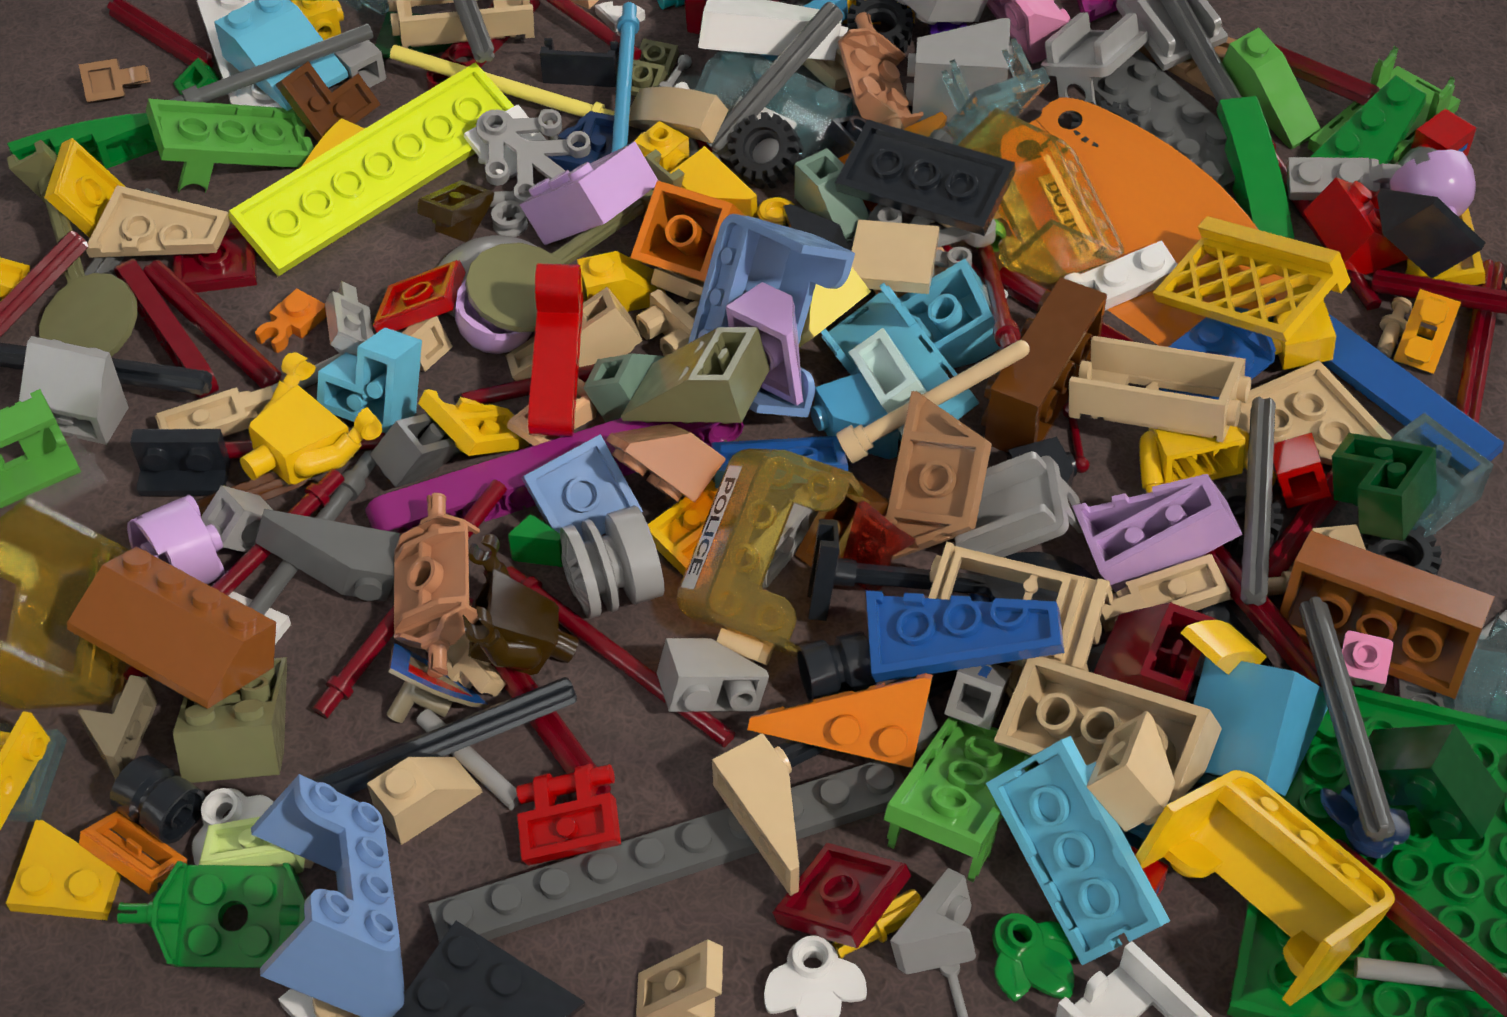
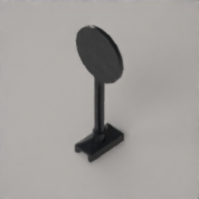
[807,519,1096,621]

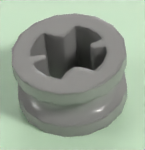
[491,200,528,237]

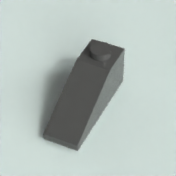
[255,509,399,601]

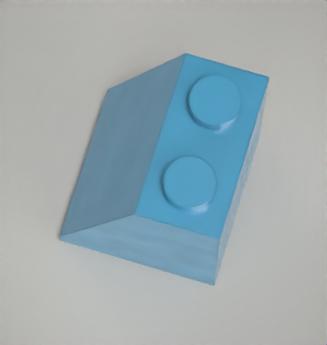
[1193,657,1328,796]

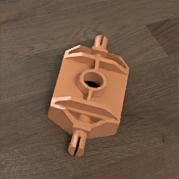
[838,12,924,130]
[394,493,480,678]

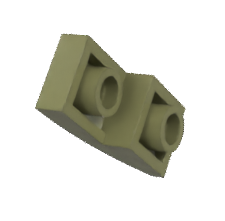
[631,39,679,96]

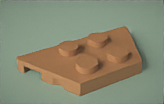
[878,391,992,560]

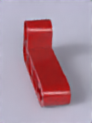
[528,263,583,436]

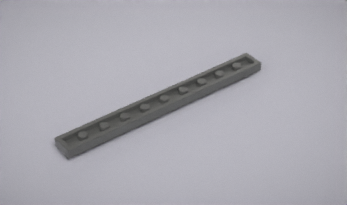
[428,760,904,943]

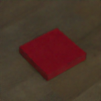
[174,224,257,293]
[772,843,911,948]

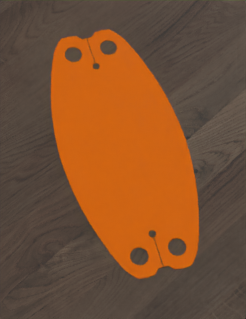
[999,97,1288,347]

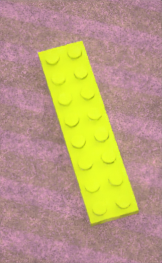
[229,62,514,276]

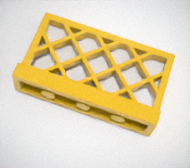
[1153,216,1351,342]

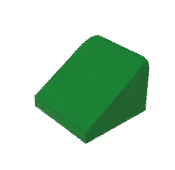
[173,58,221,95]
[508,515,563,567]

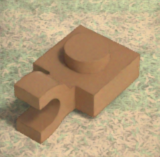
[79,59,151,103]

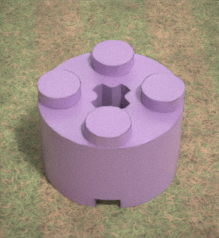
[127,495,225,585]

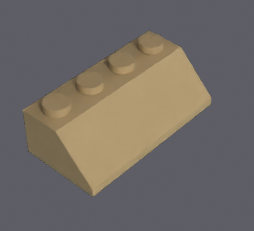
[994,657,1222,802]

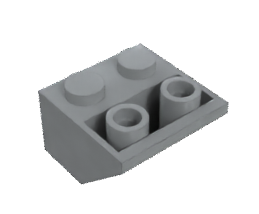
[19,336,129,445]

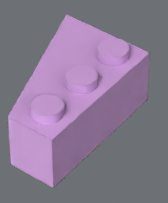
[519,142,658,245]
[1072,474,1242,592]

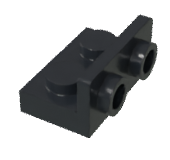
[130,429,231,496]

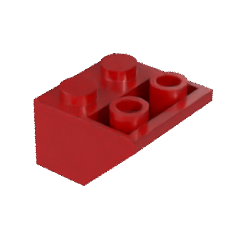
[1303,177,1409,275]

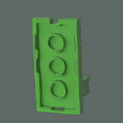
[1307,46,1461,164]
[146,99,314,194]
[884,716,1037,882]

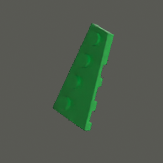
[1311,75,1427,164]

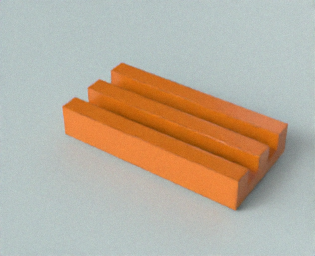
[79,811,188,895]

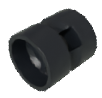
[797,631,877,703]
[110,755,205,844]

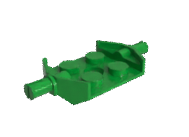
[117,861,308,968]

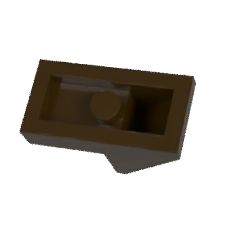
[417,180,495,243]

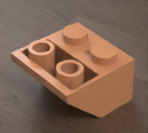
[605,423,726,502]

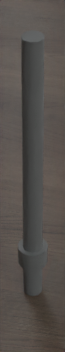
[169,23,374,102]
[248,451,377,615]

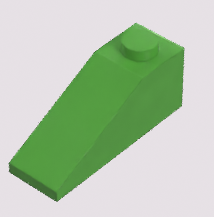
[1222,28,1321,149]

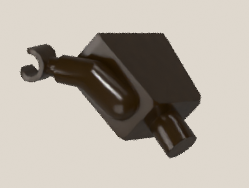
[462,534,579,675]

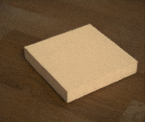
[852,220,939,294]

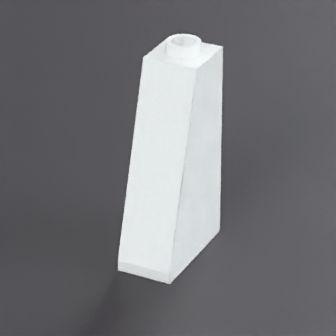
[698,0,848,61]

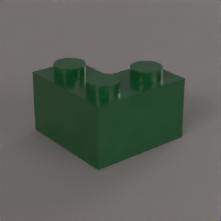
[1332,433,1437,541]
[1368,724,1505,840]

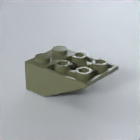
[621,327,770,424]
[173,657,287,783]

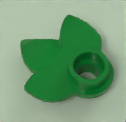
[992,913,1078,1002]

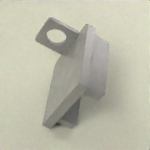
[1116,0,1228,71]
[1041,13,1149,112]
[955,451,1083,570]

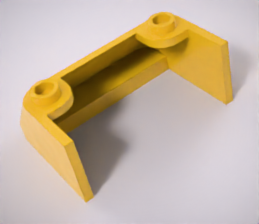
[1135,770,1395,1006]

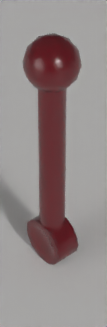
[1063,402,1090,473]

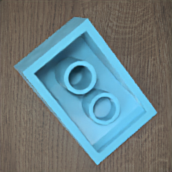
[214,0,348,111]
[899,259,1001,368]

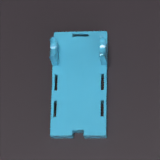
[821,283,979,441]
[986,736,1170,965]

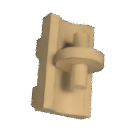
[636,289,699,356]

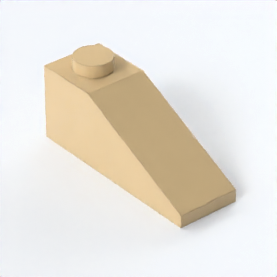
[506,287,642,381]
[712,733,799,896]

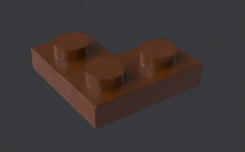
[275,61,381,143]

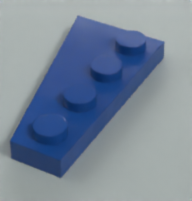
[866,591,1065,682]

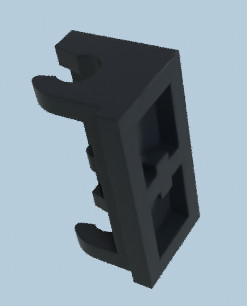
[540,38,619,87]

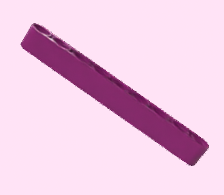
[365,418,744,537]

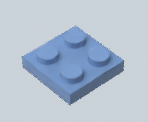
[521,434,643,541]

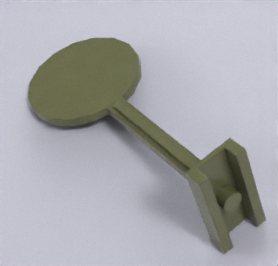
[7,140,137,357]
[465,149,685,333]

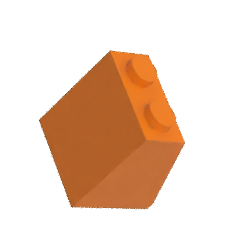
[630,180,744,282]

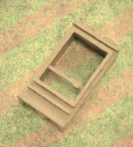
[388,0,535,48]
[1069,336,1251,442]
[928,542,1113,672]

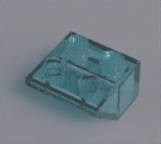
[1391,413,1494,538]

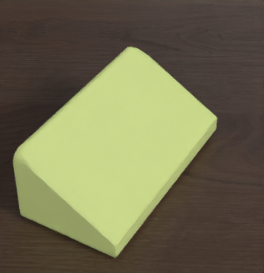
[199,817,305,873]

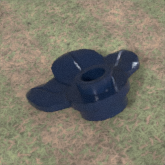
[1320,784,1410,858]

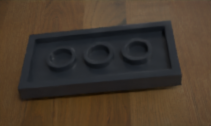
[835,120,1016,236]

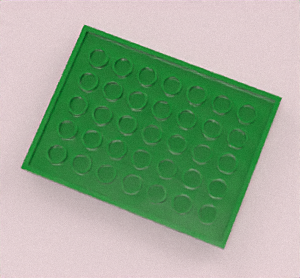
[1227,686,1507,1017]

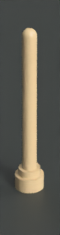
[836,340,1030,463]

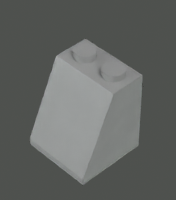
[906,18,1010,125]

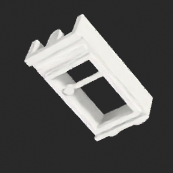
[1056,941,1212,1017]

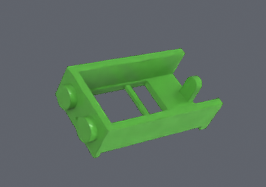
[0,389,81,509]

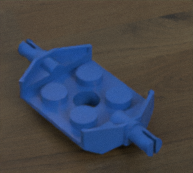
[1159,298,1276,400]

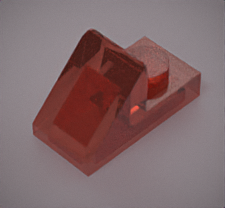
[843,500,916,591]

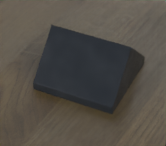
[1377,189,1486,278]

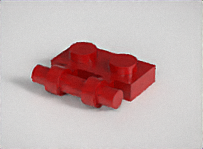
[516,764,621,866]

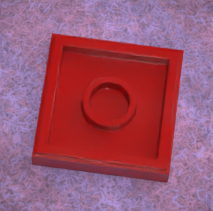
[373,260,466,333]

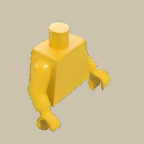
[240,352,382,485]
[1139,426,1277,493]

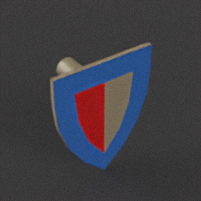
[386,643,489,723]

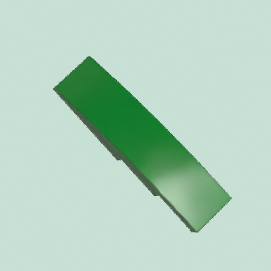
[1216,96,1294,239]
[7,113,158,169]

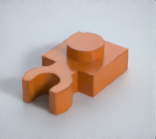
[255,288,327,353]

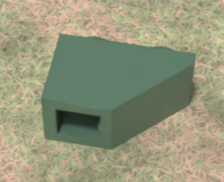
[794,148,869,240]
[583,353,665,423]

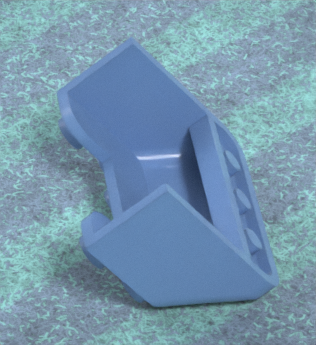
[688,214,855,417]
[251,774,404,1017]

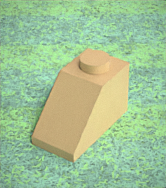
[1087,711,1175,832]
[367,757,482,845]

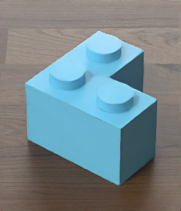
[317,328,422,433]

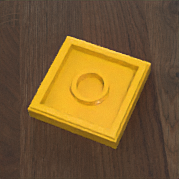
[44,138,126,238]

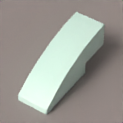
[848,328,927,435]

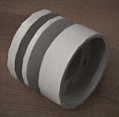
[560,505,665,619]

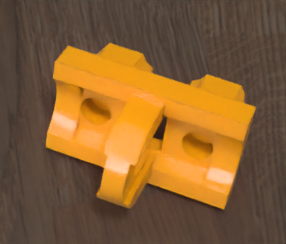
[1393,289,1461,374]

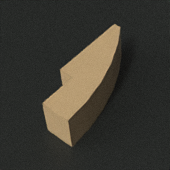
[629,87,728,143]

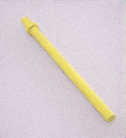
[390,45,614,117]

